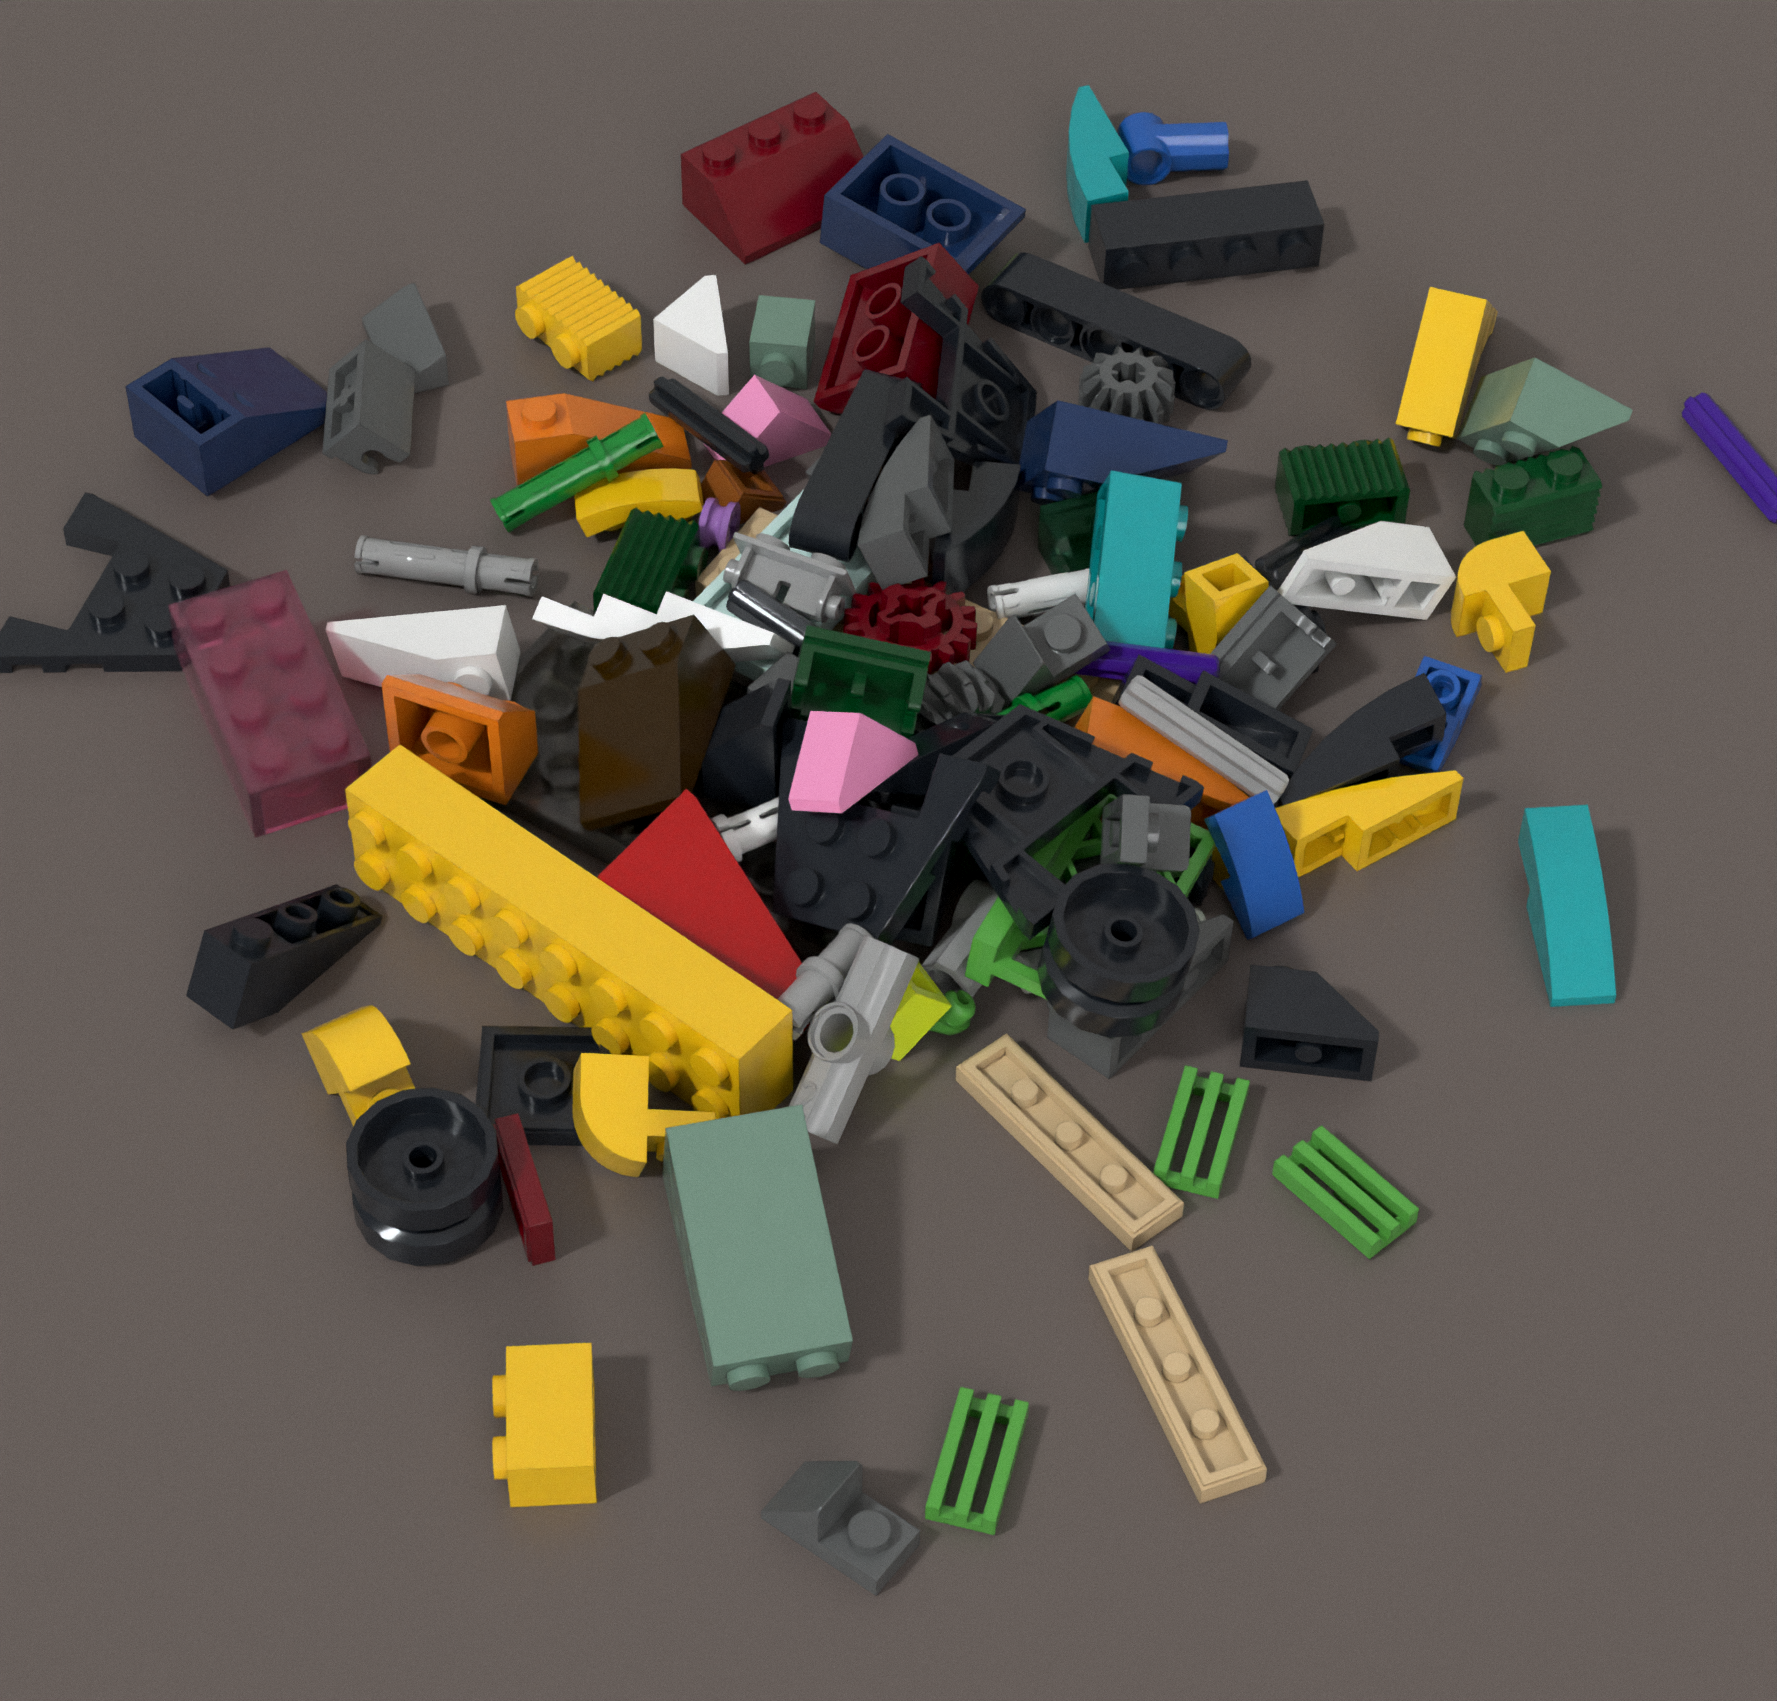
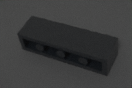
[1088,180,1324,290]

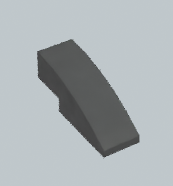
[858,415,954,590]

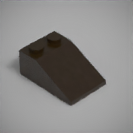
[578,615,736,831]

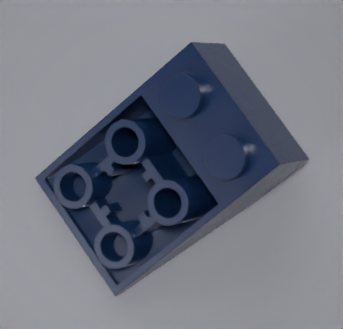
[125,347,327,497]

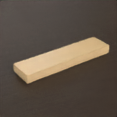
[956,1033,1184,1252]
[1088,1246,1267,1504]

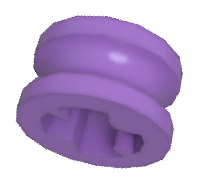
[699,497,741,552]

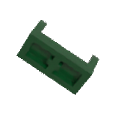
[791,625,931,738]

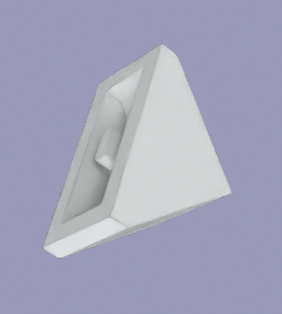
[653,275,729,396]

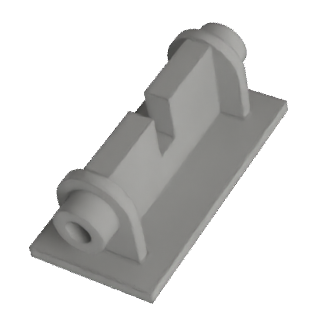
[723,532,857,623]

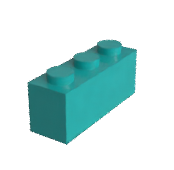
[1085,471,1188,649]

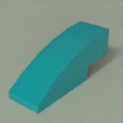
[1066,85,1129,243]
[1518,805,1616,1007]

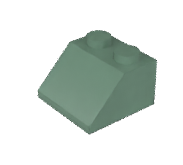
[1457,357,1633,466]

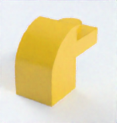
[1451,531,1551,673]
[1168,553,1269,654]
[302,1005,415,1127]
[573,1053,716,1177]

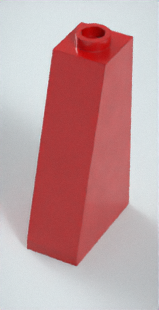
[597,789,810,1043]

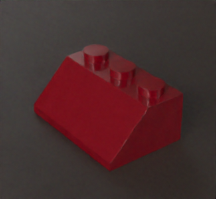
[681,92,864,265]
[813,243,979,414]

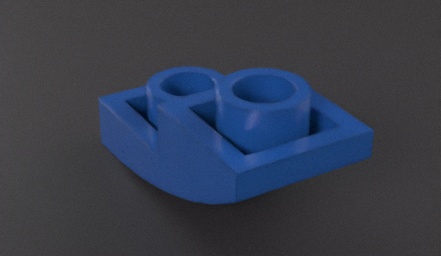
[1399,656,1482,773]
[1204,790,1305,940]

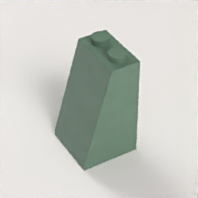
[662,1104,853,1391]

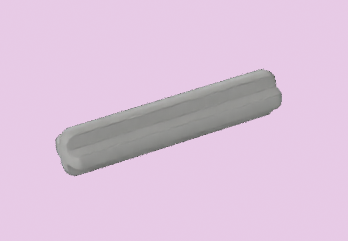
[1118,675,1289,804]

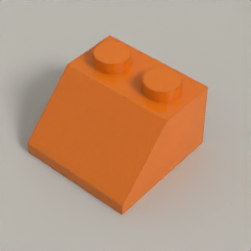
[381,674,539,805]

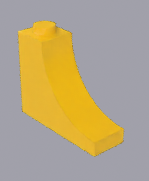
[1396,287,1498,447]

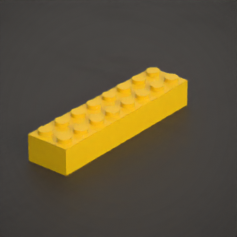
[345,745,793,1119]

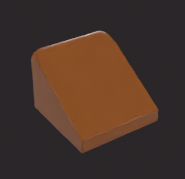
[701,460,786,525]

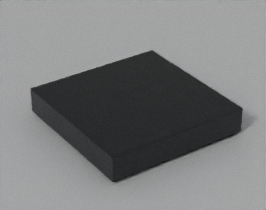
[476,1026,611,1146]

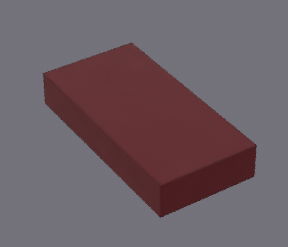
[493,1113,556,1266]

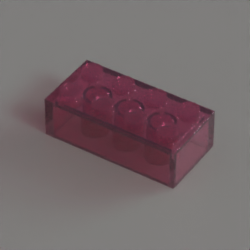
[168,570,372,838]

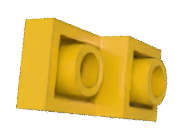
[574,468,704,537]

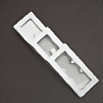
[532,591,795,662]

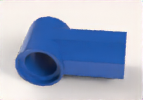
[1117,112,1229,186]

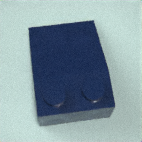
[820,134,1026,275]
[1019,400,1228,508]

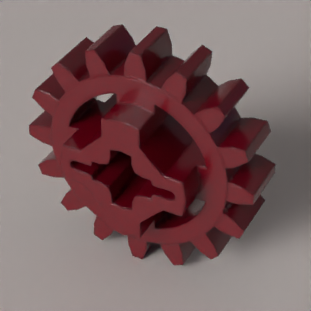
[844,578,978,675]

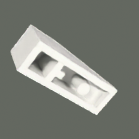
[1277,521,1456,620]
[325,605,521,701]

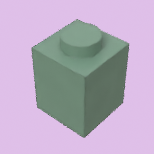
[749,295,815,389]

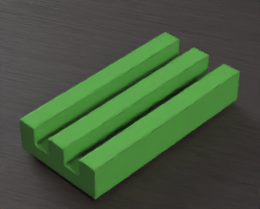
[1153,1065,1250,1199]
[1272,1125,1419,1259]
[925,1387,1029,1535]

